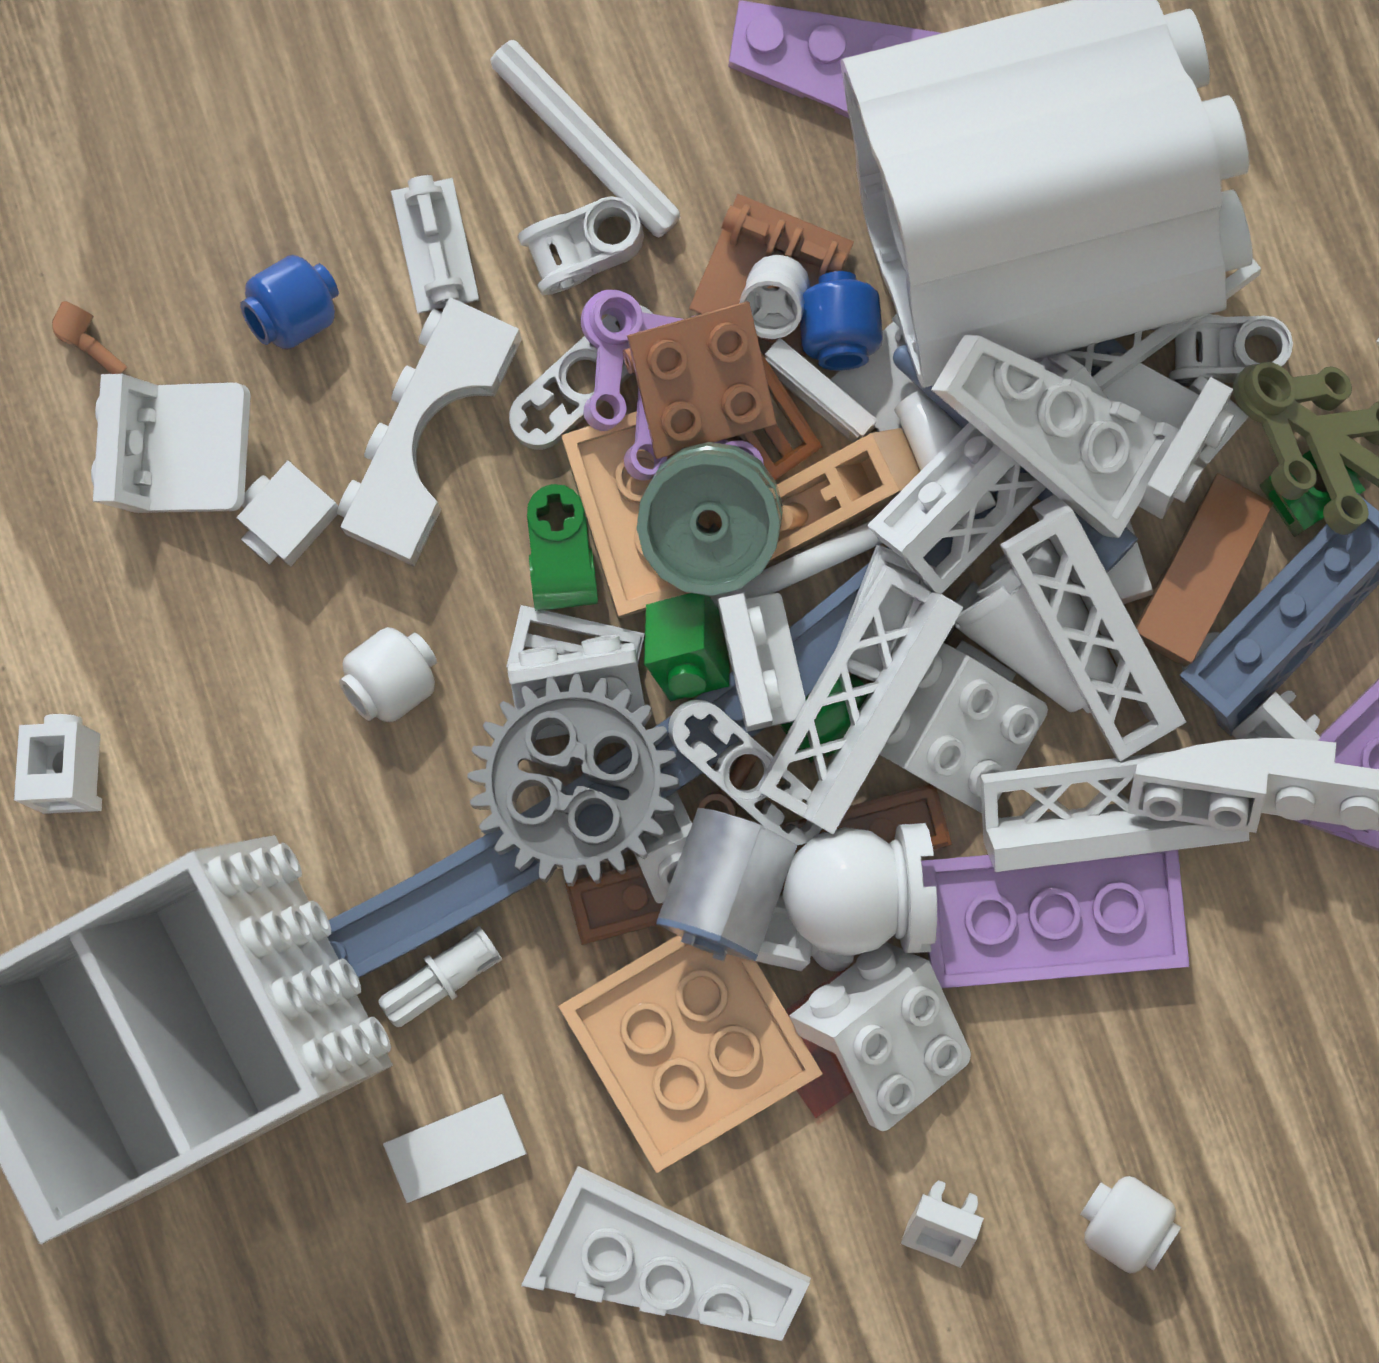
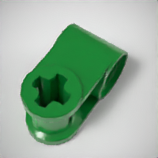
[527,484,598,611]

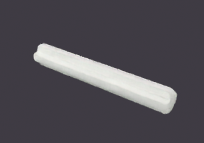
[490,40,680,237]

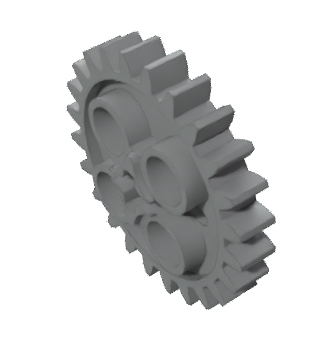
[468,674,679,886]

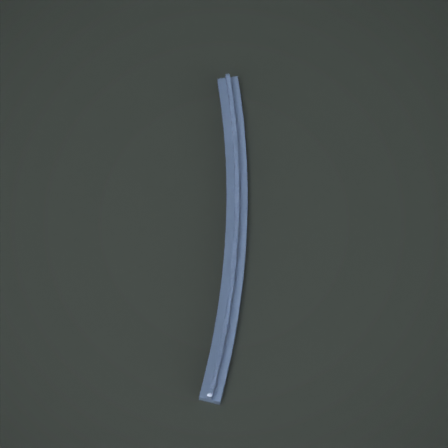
[328,339,1127,978]

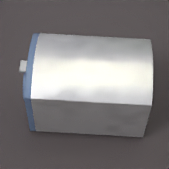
[656,808,797,961]

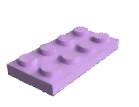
[921,850,1189,988]

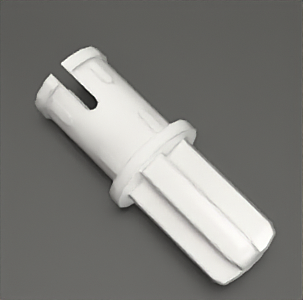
[379,926,502,1027]

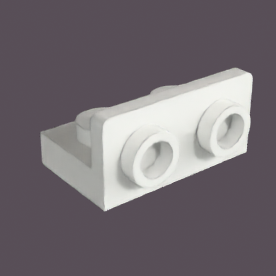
[718,593,806,732]
[507,635,645,740]

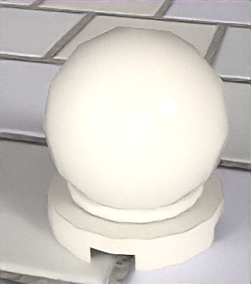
[783,823,937,956]

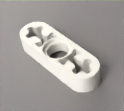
[509,305,653,450]
[668,699,822,845]

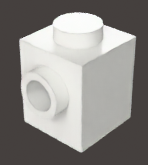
[236,461,338,567]

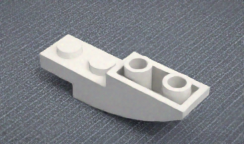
[1127,738,1379,833]

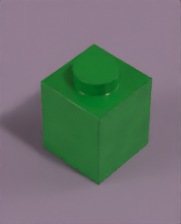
[644,593,730,702]

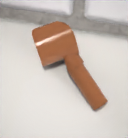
[52,301,127,374]
[697,754,758,816]

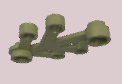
[1233,362,1379,535]

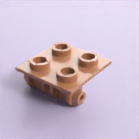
[689,194,854,358]
[623,301,776,459]

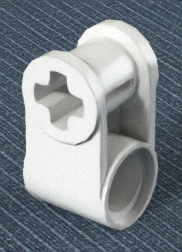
[517,196,644,295]
[1169,314,1293,386]

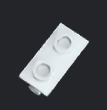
[391,175,479,314]

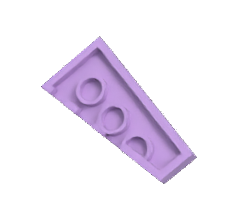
[729,0,941,118]

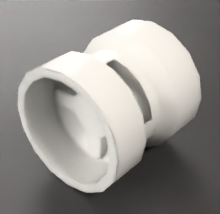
[739,255,810,339]

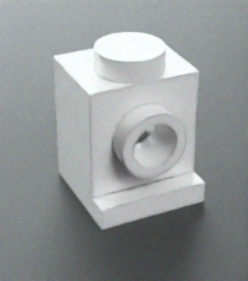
[14,714,102,814]

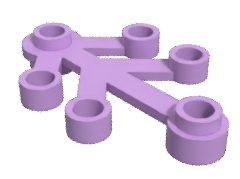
[581,290,764,481]

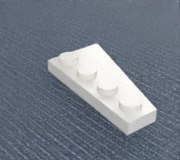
[931,335,1179,538]
[521,1166,811,1341]

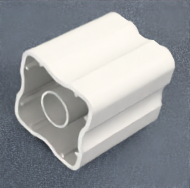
[841,0,1253,388]

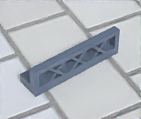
[1180,493,1379,736]

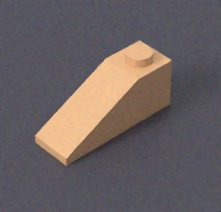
[767,428,920,564]

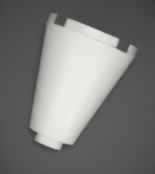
[954,539,1117,713]

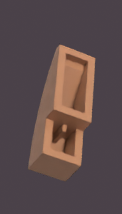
[1135,473,1273,667]

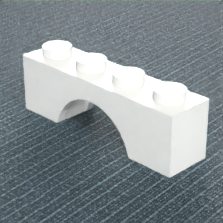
[337,297,522,566]

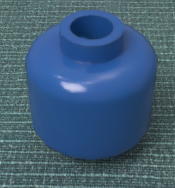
[240,255,339,350]
[800,271,883,371]

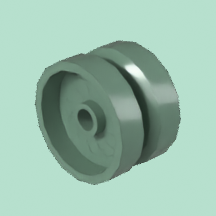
[636,442,783,596]

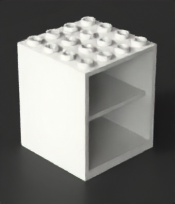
[0,835,393,1244]

